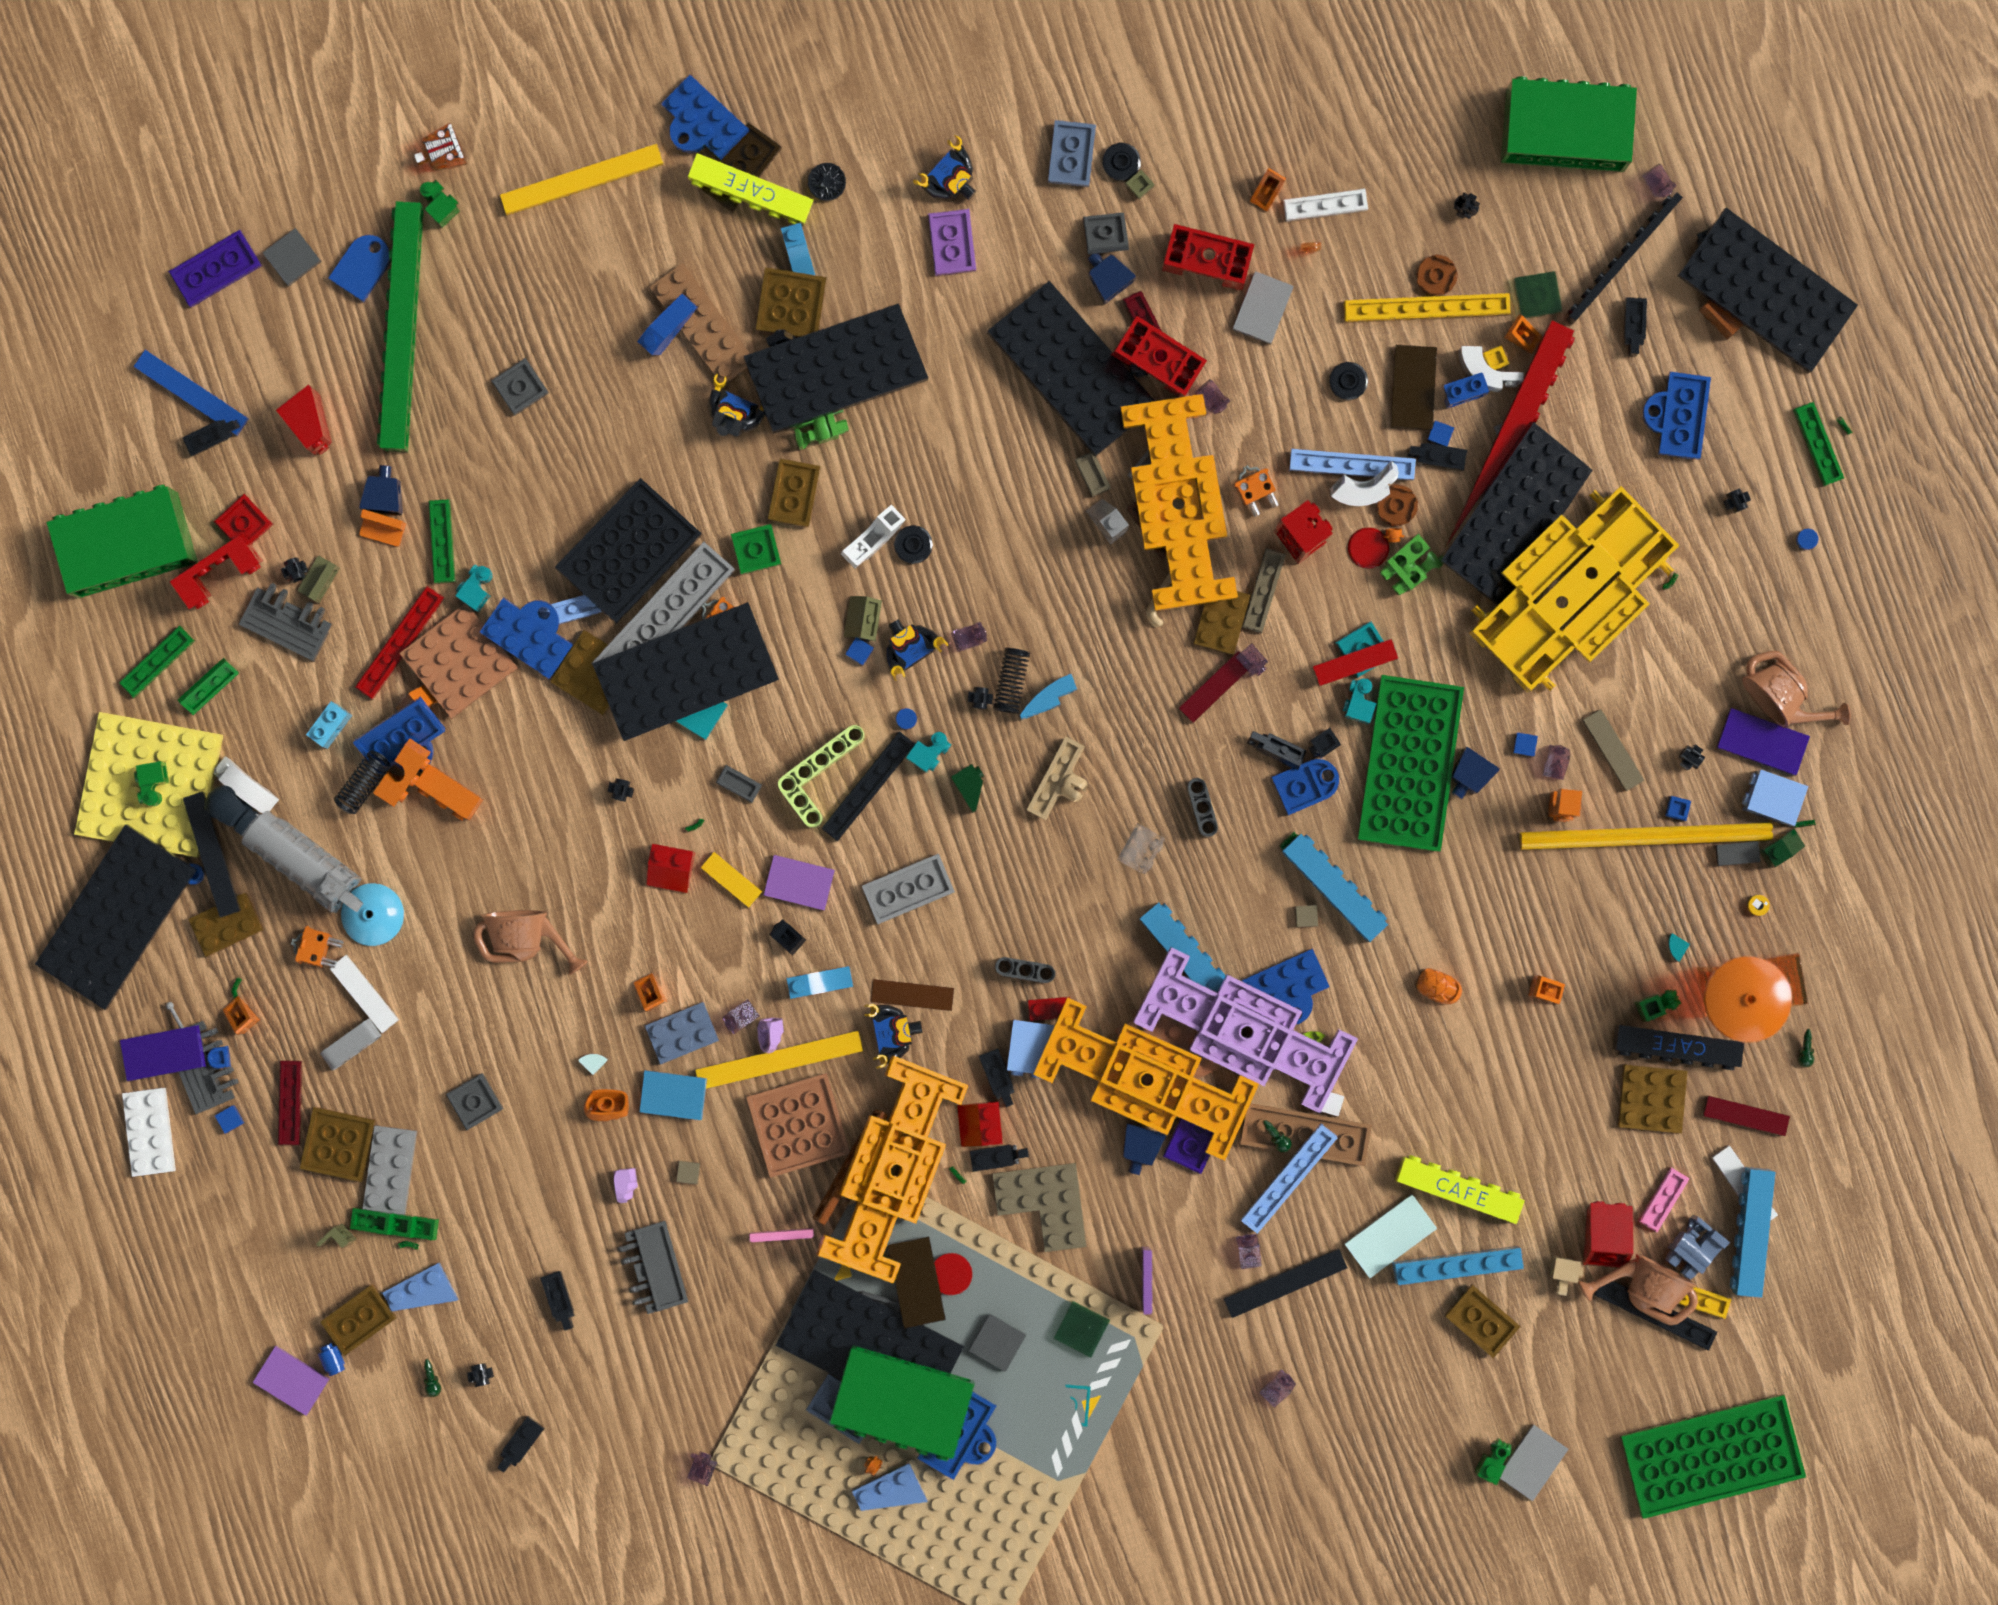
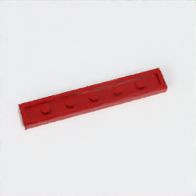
[355,586,445,700]

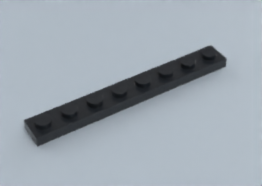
[1566,192,1683,325]

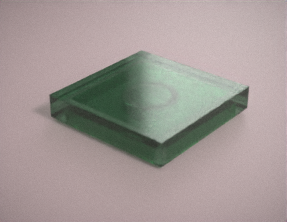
[1514,271,1563,319]
[1054,1300,1110,1358]

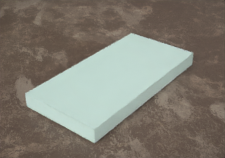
[1344,1194,1437,1278]

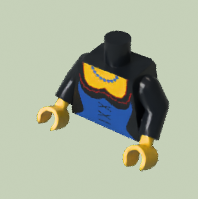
[913,135,976,200]
[707,374,765,437]
[886,619,948,681]
[864,1004,923,1069]

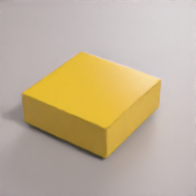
[1482,345,1509,370]

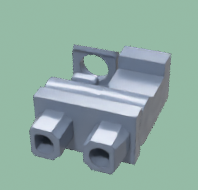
[1665,1215,1730,1280]

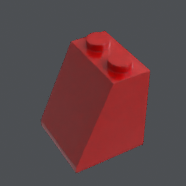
[276,384,332,456]
[1583,1201,1634,1268]

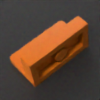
[359,509,406,547]

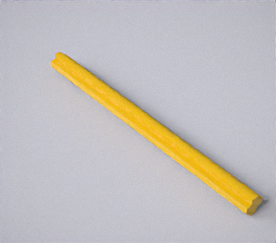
[1519,823,1773,850]

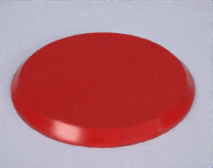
[1348,527,1389,569]
[935,1253,973,1295]

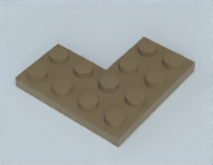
[993,1163,1087,1252]

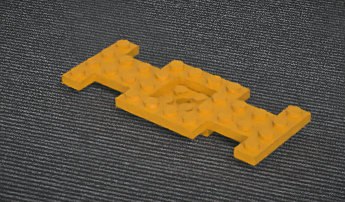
[1120,394,1238,611]
[1033,997,1259,1161]
[816,1056,968,1283]

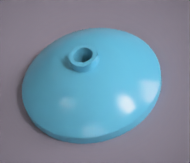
[341,883,404,946]

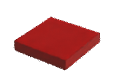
[214,494,274,544]

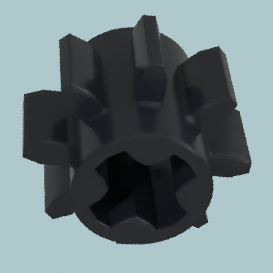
[1453,192,1480,219]
[1723,488,1751,513]
[281,558,308,583]
[967,687,993,709]
[1678,744,1705,770]
[607,778,634,802]
[467,1363,494,1387]

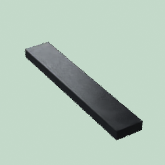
[821,731,915,842]
[183,792,241,918]
[1223,1248,1347,1318]
[1593,1276,1717,1351]

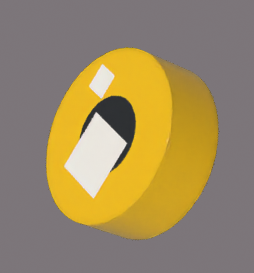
[1747,895,1770,916]

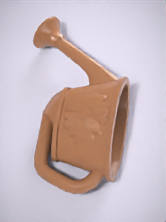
[1742,651,1851,728]
[473,910,588,975]
[1578,1253,1698,1325]

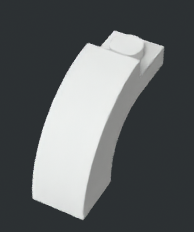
[1459,346,1523,392]
[1330,461,1399,506]
[841,505,906,569]
[213,756,279,813]

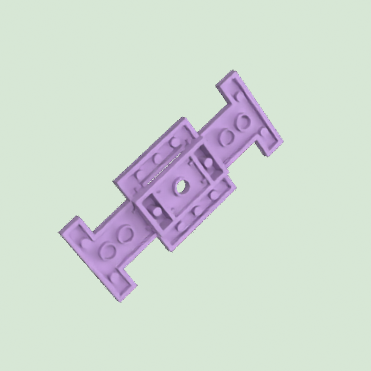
[1133,947,1358,1113]

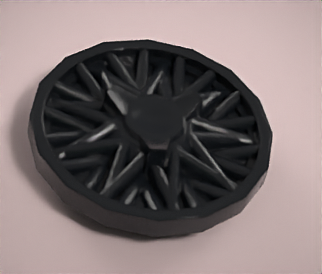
[1102,143,1141,181]
[808,163,846,201]
[1329,362,1368,401]
[894,525,933,564]

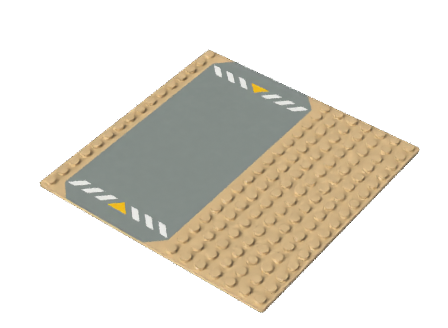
[710,1196,1163,1605]

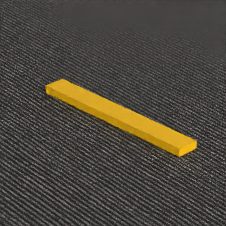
[500,144,664,216]
[1344,293,1511,322]
[695,1031,863,1089]

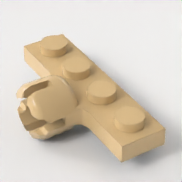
[1027,737,1087,820]

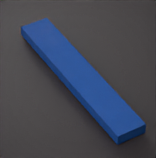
[133,350,249,436]

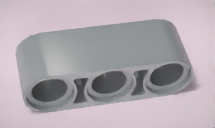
[320,1019,382,1071]

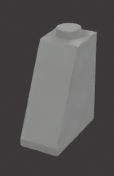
[1086,499,1129,544]

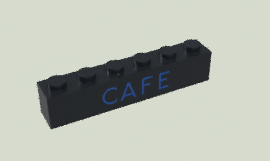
[1612,1025,1745,1071]

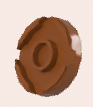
[1416,254,1458,296]
[1376,485,1418,526]

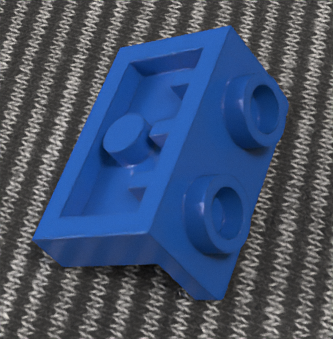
[1443,373,1489,409]

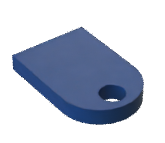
[329,235,390,302]
[1271,759,1339,815]

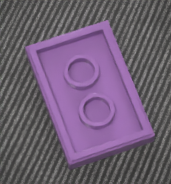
[928,209,976,276]
[764,855,835,910]
[1142,1247,1152,1314]
[253,1346,330,1416]

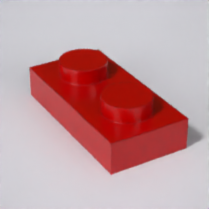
[1028,997,1070,1021]

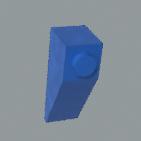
[637,294,698,355]

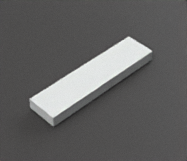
[1283,189,1368,222]
[330,955,399,1033]
[1711,1145,1778,1220]

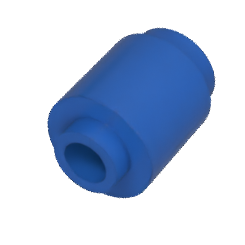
[318,1343,345,1376]

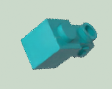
[456,564,493,612]
[1342,678,1376,725]
[906,732,952,773]

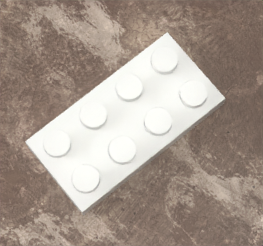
[122,1088,176,1177]

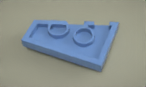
[383,1262,459,1311]
[852,1463,928,1511]

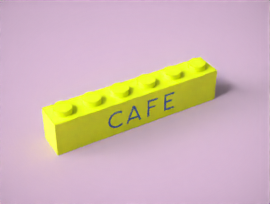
[688,153,813,225]
[1395,1154,1525,1224]

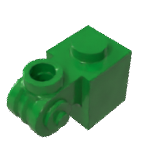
[420,180,460,228]
[134,761,169,806]
[1634,989,1682,1022]
[1474,1438,1511,1485]

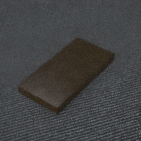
[699,122,782,213]
[1390,345,1437,430]
[888,1237,946,1329]

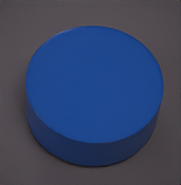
[1796,529,1819,550]
[896,708,917,730]
[189,864,205,885]

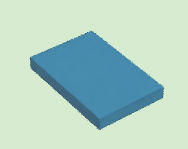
[640,1070,707,1120]

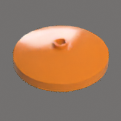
[1704,956,1792,1042]

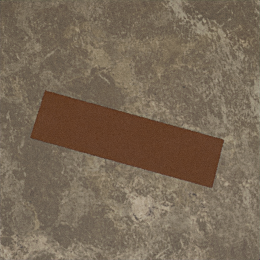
[871,979,954,1011]

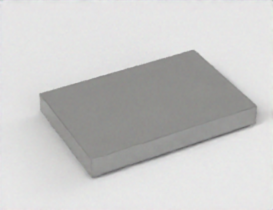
[1233,271,1294,345]
[1500,1424,1568,1501]

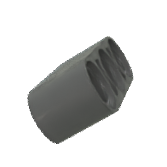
[1187,778,1218,838]
[995,957,1055,983]

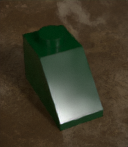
[951,764,984,813]
[1759,829,1805,868]

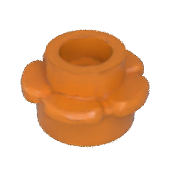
[1384,528,1404,542]
[864,1455,883,1476]

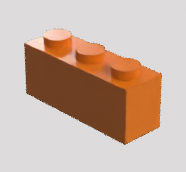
[415,764,484,821]

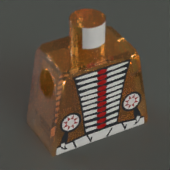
[414,123,467,171]

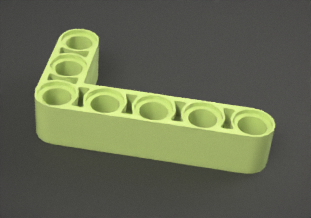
[778,725,865,828]

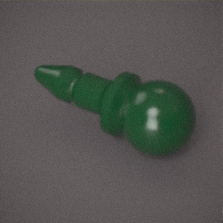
[1797,1029,1815,1068]
[1263,1120,1292,1153]
[424,1359,442,1397]

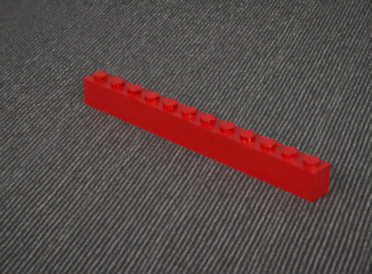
[1445,321,1575,548]

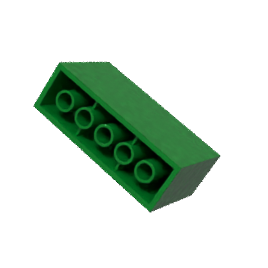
[1501,76,1637,172]
[46,485,198,599]
[830,1345,975,1461]

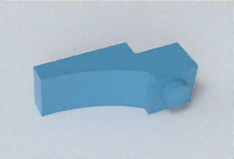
[781,223,815,275]
[786,966,853,999]

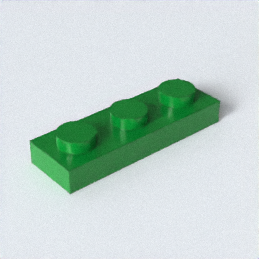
[177,657,239,715]

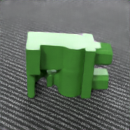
[793,410,849,450]
[1380,534,1443,596]

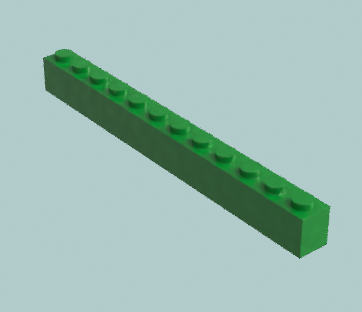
[377,201,424,452]

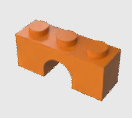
[373,739,431,807]
[1548,789,1582,823]

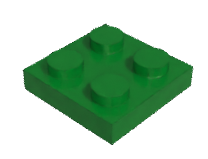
[731,524,782,575]

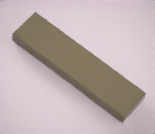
[1242,548,1286,634]
[1582,709,1645,792]

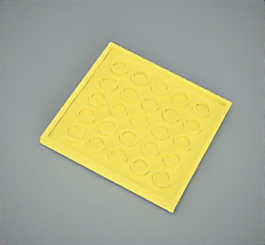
[74,712,223,858]

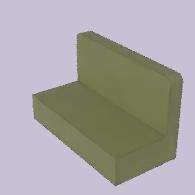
[298,556,340,604]
[844,596,882,641]
[316,1224,357,1248]

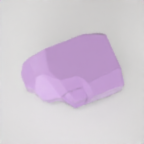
[757,1017,784,1053]
[613,1168,638,1203]

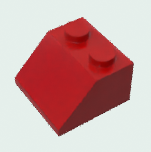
[646,843,696,893]
[957,1101,1003,1147]

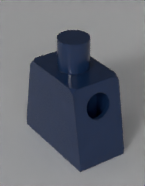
[1087,253,1136,305]
[359,465,403,515]
[1451,747,1500,800]
[1123,1123,1166,1175]

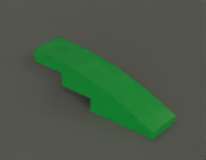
[350,1208,439,1241]

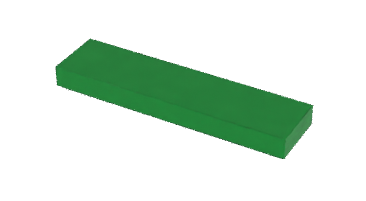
[1793,402,1844,487]
[429,499,456,584]
[119,625,195,698]

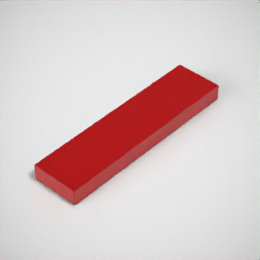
[1312,639,1399,687]

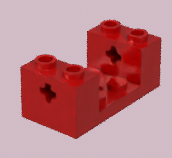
[1162,224,1255,291]
[1111,316,1207,398]
[1274,500,1333,564]
[169,533,264,610]

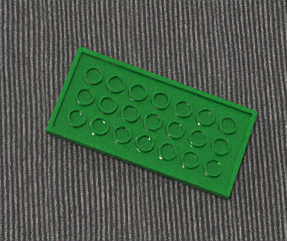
[1357,675,1464,852]
[1620,1394,1807,1519]

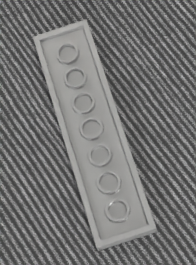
[591,542,735,664]

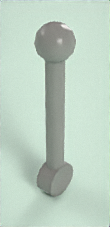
[166,1002,184,1028]

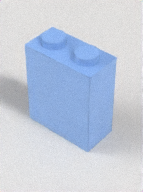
[1742,770,1809,827]
[1007,1020,1055,1079]

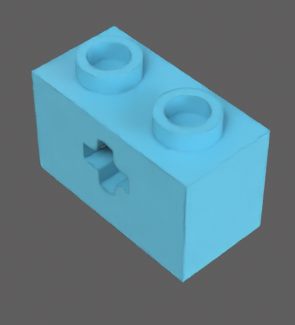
[306,701,353,749]

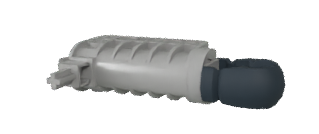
[204,785,364,913]

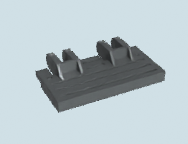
[239,583,332,662]
[179,1021,239,1114]
[617,1221,688,1314]

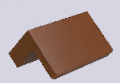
[1699,300,1743,340]

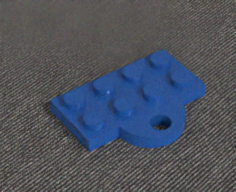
[661,75,749,160]
[1642,372,1711,460]
[480,597,573,679]
[353,697,446,773]
[1241,949,1330,1024]
[917,1392,997,1480]

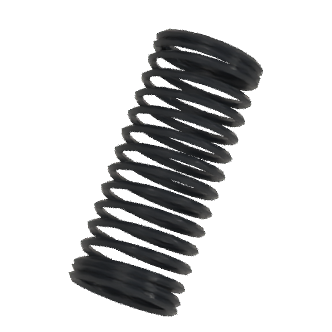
[993,647,1031,714]
[334,750,391,814]

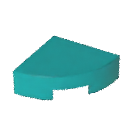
[1668,933,1690,962]

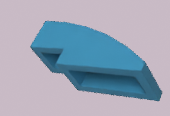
[1020,674,1077,720]

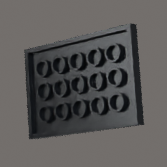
[555,478,702,624]

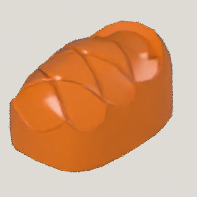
[1416,968,1462,1005]
[584,1089,629,1121]

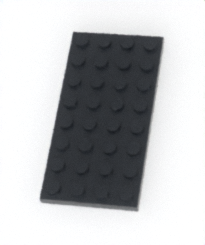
[1677,207,1858,373]
[987,281,1155,457]
[743,303,929,434]
[1438,422,1593,605]
[592,602,779,741]
[35,824,197,1010]
[775,1269,964,1379]

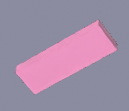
[1638,1167,1690,1232]
[749,1228,814,1242]

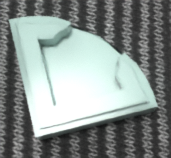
[578,1054,608,1075]

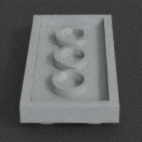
[862,854,955,924]
[363,1125,417,1215]

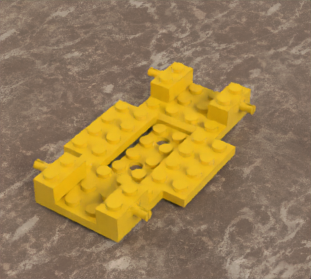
[1469,486,1680,692]

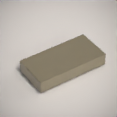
[1074,452,1111,498]

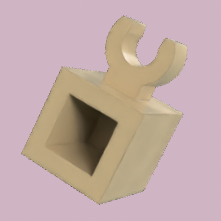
[1549,1256,1583,1296]

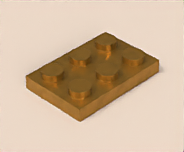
[768,458,821,528]
[1194,591,1250,655]
[188,892,264,957]
[320,1284,397,1356]
[1445,1284,1521,1358]

